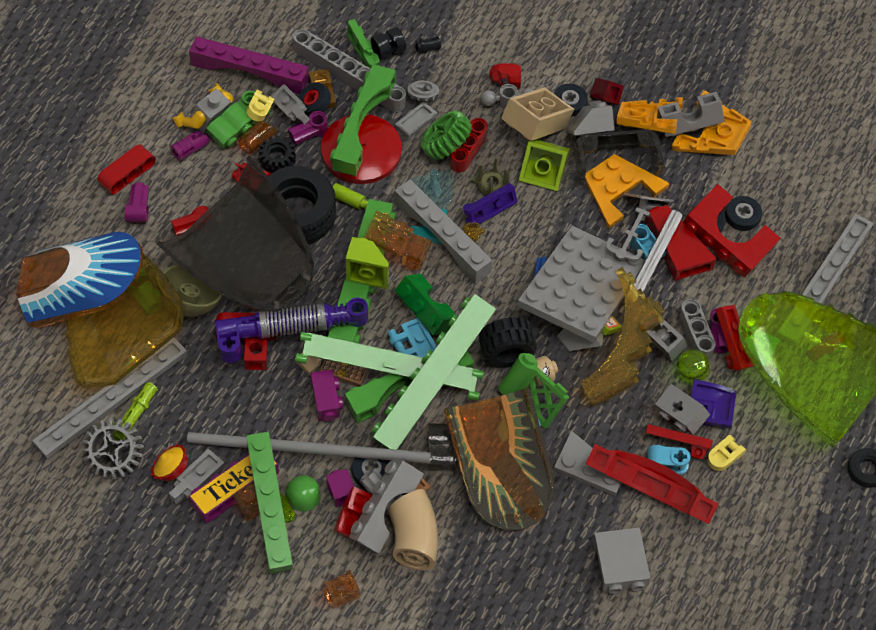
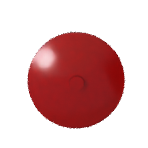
[321,114,402,184]

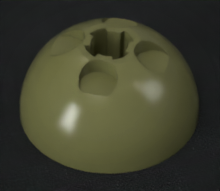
[159,264,223,317]

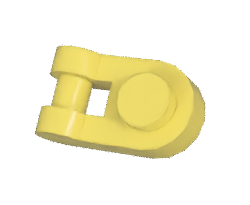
[246,89,275,122]
[707,435,746,471]

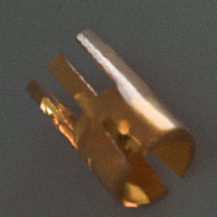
[238,121,277,154]

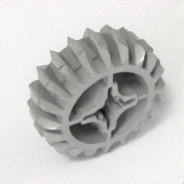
[82,418,144,479]

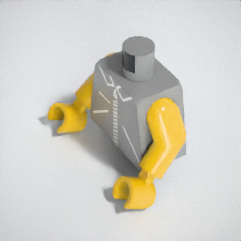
[172,83,234,135]

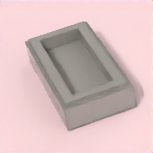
[395,101,438,139]

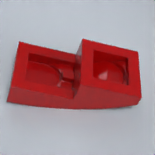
[334,487,372,538]

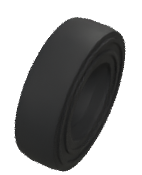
[848,448,876,488]

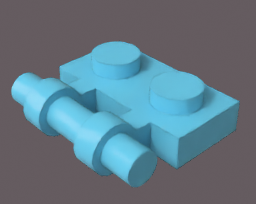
[387,318,437,358]

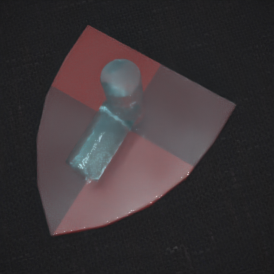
[411,169,454,209]

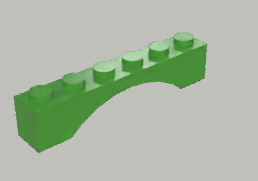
[330,64,396,176]
[345,351,474,424]
[246,432,293,574]

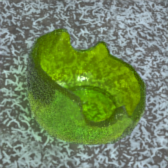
[677,349,710,384]

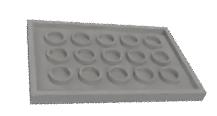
[517,226,645,343]

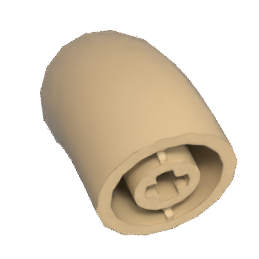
[387,489,438,570]

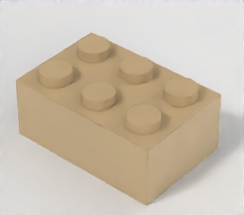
[501,87,574,141]

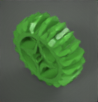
[420,110,472,160]

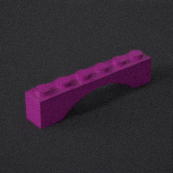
[189,36,309,94]

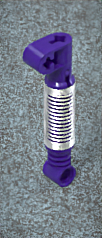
[215,297,368,363]

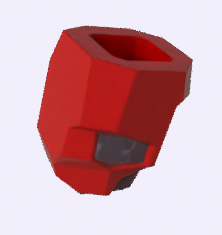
[489,63,521,89]

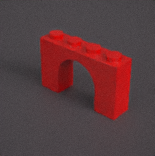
[683,184,781,278]

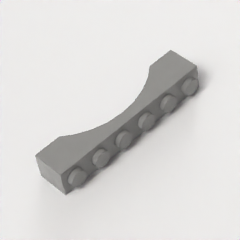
[394,179,492,284]

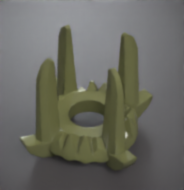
[471,157,514,196]

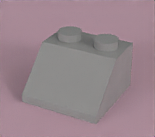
[566,101,614,135]

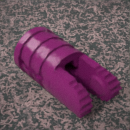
[170,130,210,161]

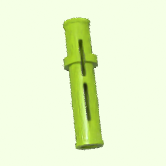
[111,382,158,441]

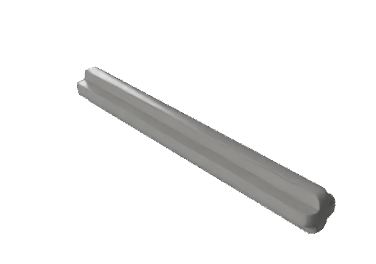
[626,210,683,304]

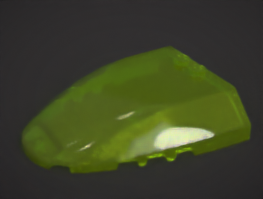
[738,291,876,448]

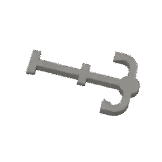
[606,207,650,261]

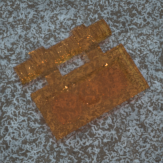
[364,210,414,258]

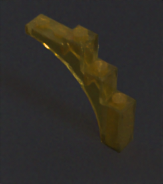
[580,267,665,407]

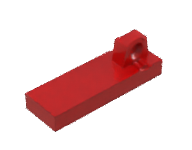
[716,305,754,371]
[646,424,713,459]

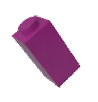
[311,370,344,422]

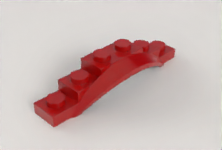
[585,444,719,524]

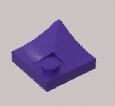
[691,379,737,429]

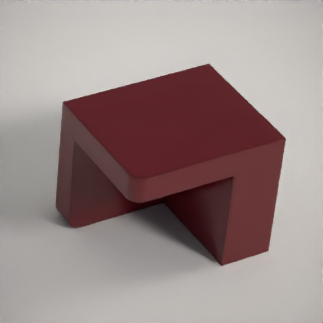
[590,77,624,105]

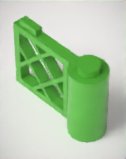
[498,353,570,429]

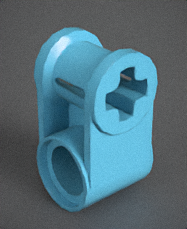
[630,224,665,260]
[647,445,690,475]

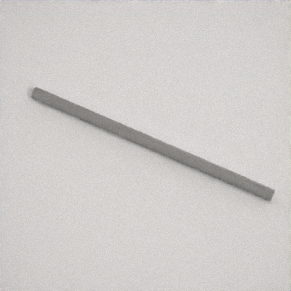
[187,432,431,464]

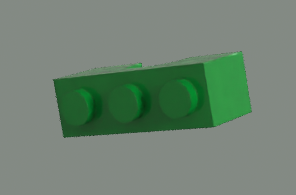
[394,274,456,335]

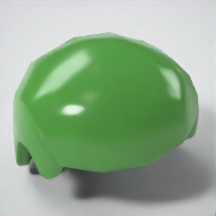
[285,475,321,512]

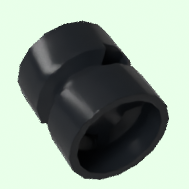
[371,27,406,60]

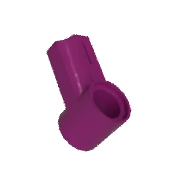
[288,111,328,145]
[125,182,149,223]
[709,308,729,354]

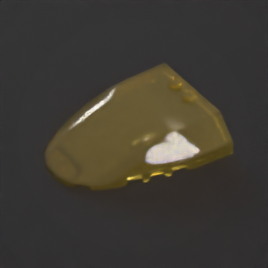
[63,250,185,389]

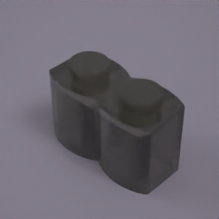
[428,423,459,471]

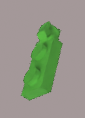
[346,19,380,69]

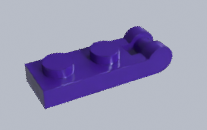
[463,183,518,227]

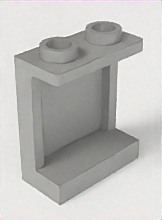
[593,528,650,594]

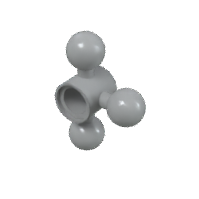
[481,84,534,114]

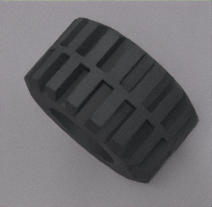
[478,317,537,367]

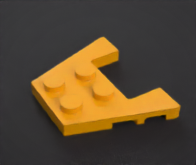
[672,91,752,155]
[617,97,683,134]
[583,154,669,229]

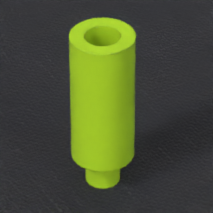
[333,183,368,210]

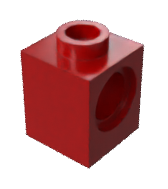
[244,337,268,370]

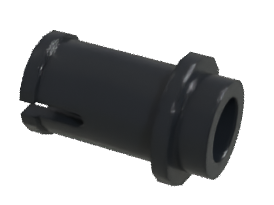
[415,36,441,54]

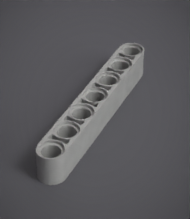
[293,29,406,112]

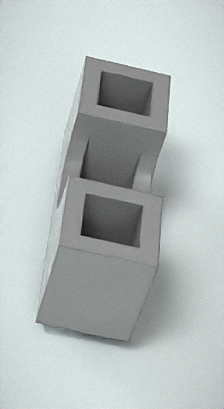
[658,92,725,137]

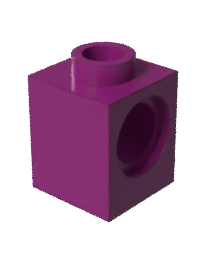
[326,469,355,508]

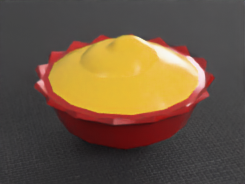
[151,444,188,482]

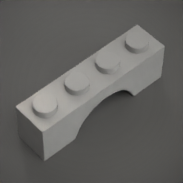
[349,458,424,554]

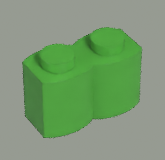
[206,103,253,150]

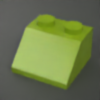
[518,139,571,191]
[346,237,389,289]

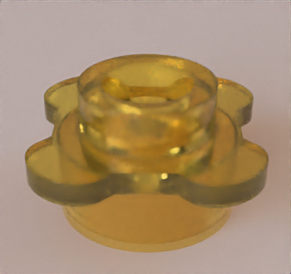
[464,222,485,241]

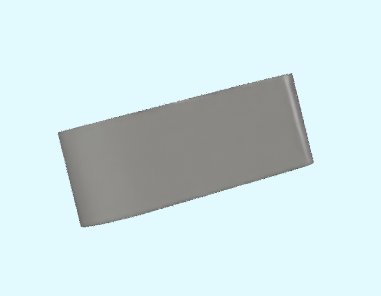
[679,299,716,362]

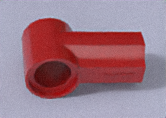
[171,206,216,238]

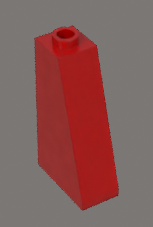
[646,205,716,281]

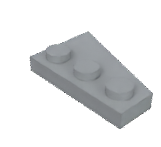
[554,431,622,496]

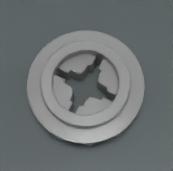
[408,80,439,102]

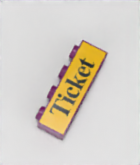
[189,452,279,524]

